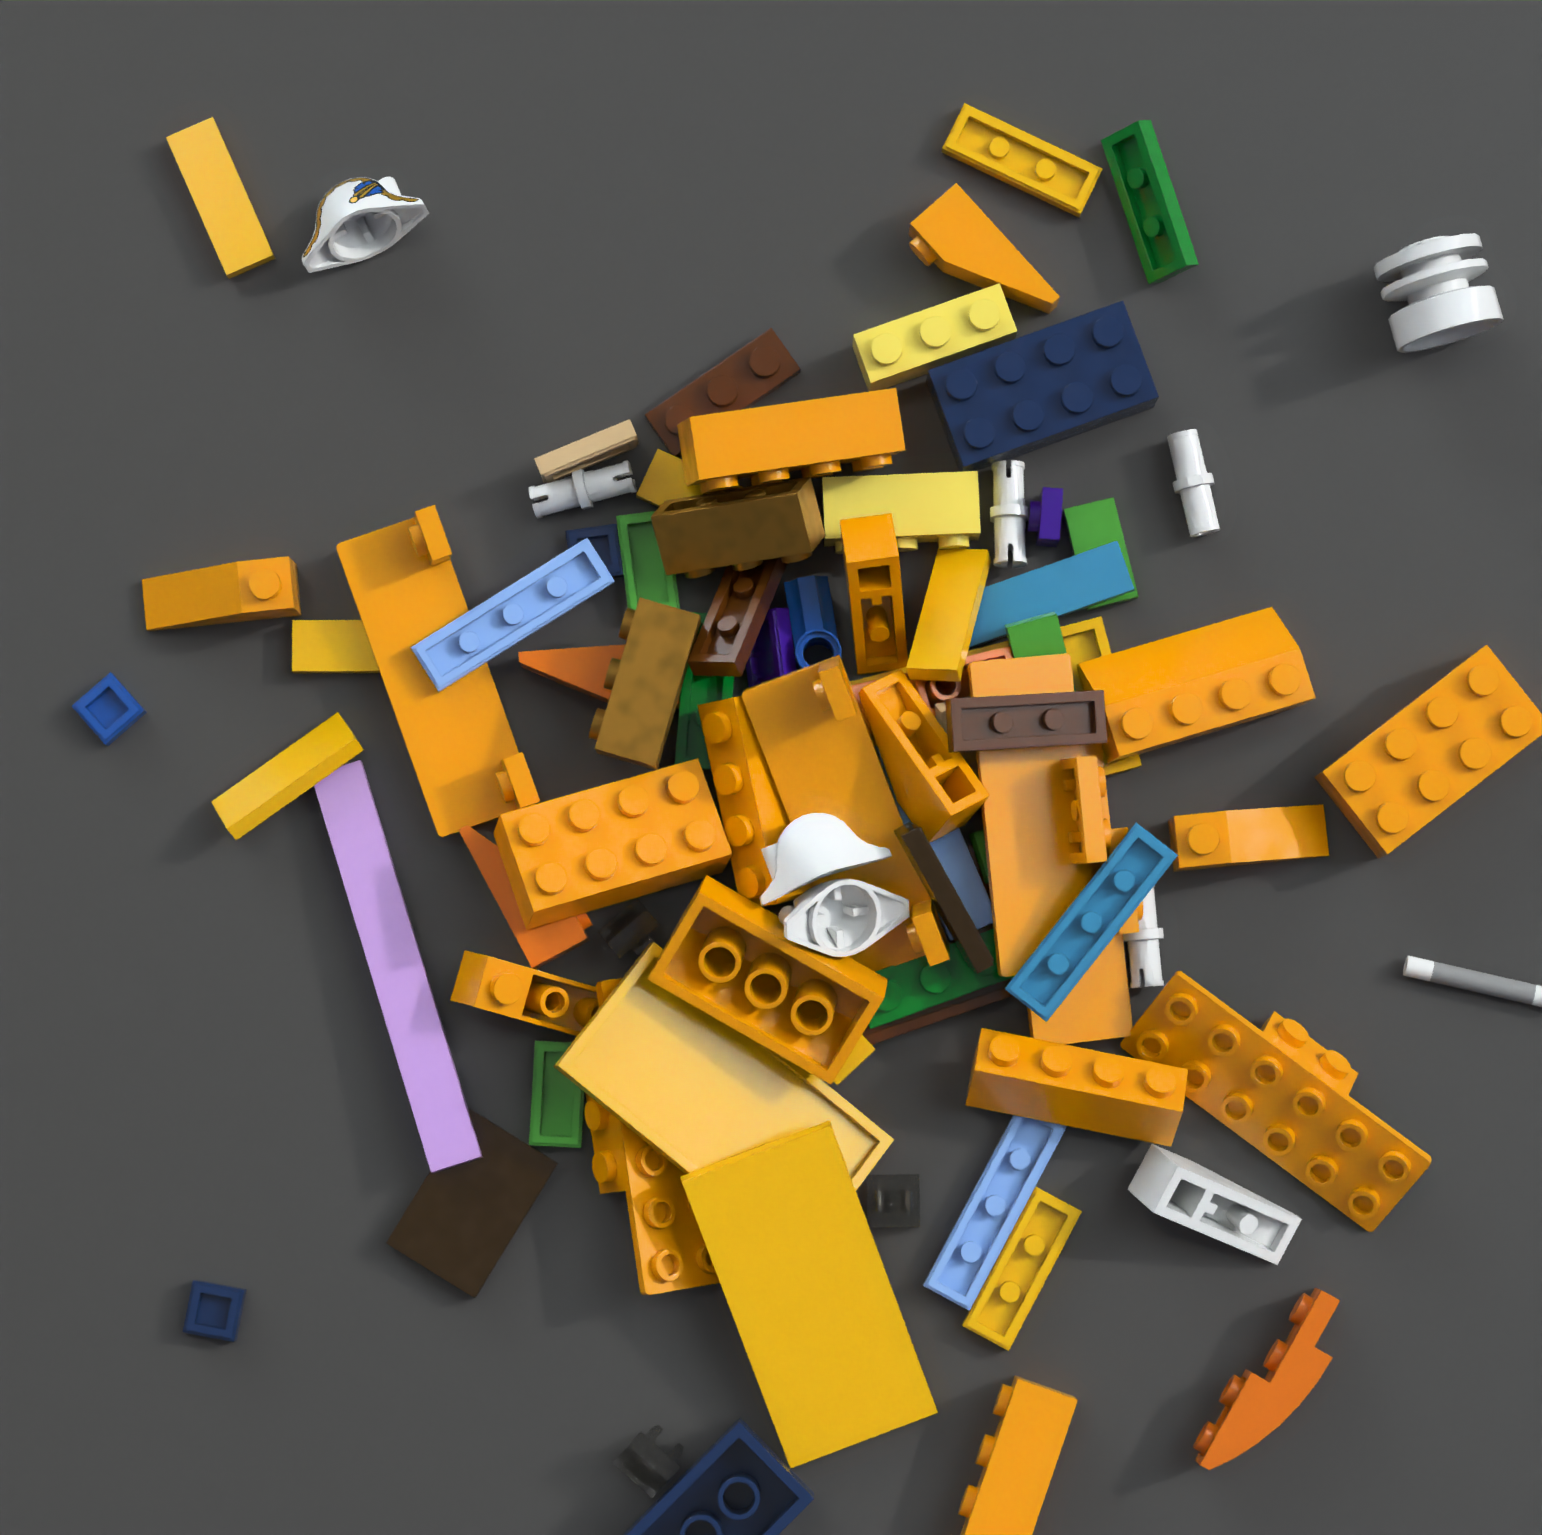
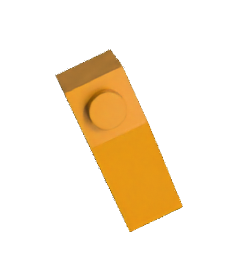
[909,183,1060,314]
[840,513,908,675]
[142,556,301,631]
[858,669,990,843]
[1168,804,1329,872]

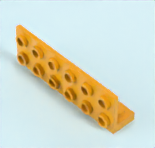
[336,505,540,837]
[742,655,950,972]

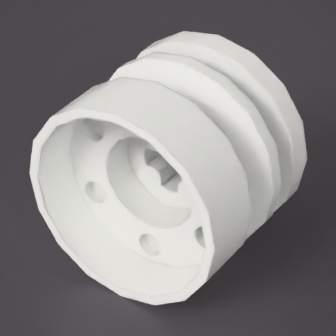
[1373,233,1504,353]

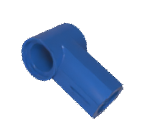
[783,575,842,670]

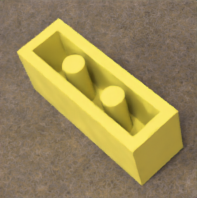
[852,283,1017,391]
[822,471,981,554]

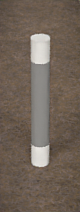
[1403,955,1542,1007]

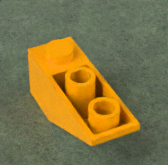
[450,950,599,1036]

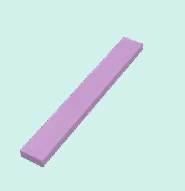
[314,760,483,1173]

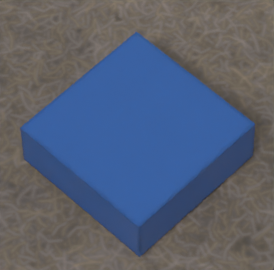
[72,672,147,746]

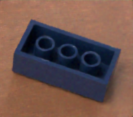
[926,300,1159,472]
[623,1418,814,1535]

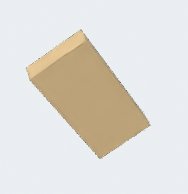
[534,419,639,483]

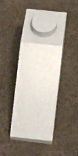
[1127,1144,1302,1265]

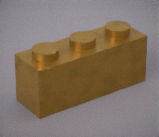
[651,477,825,578]
[589,597,701,770]

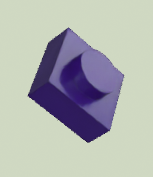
[1028,487,1063,547]

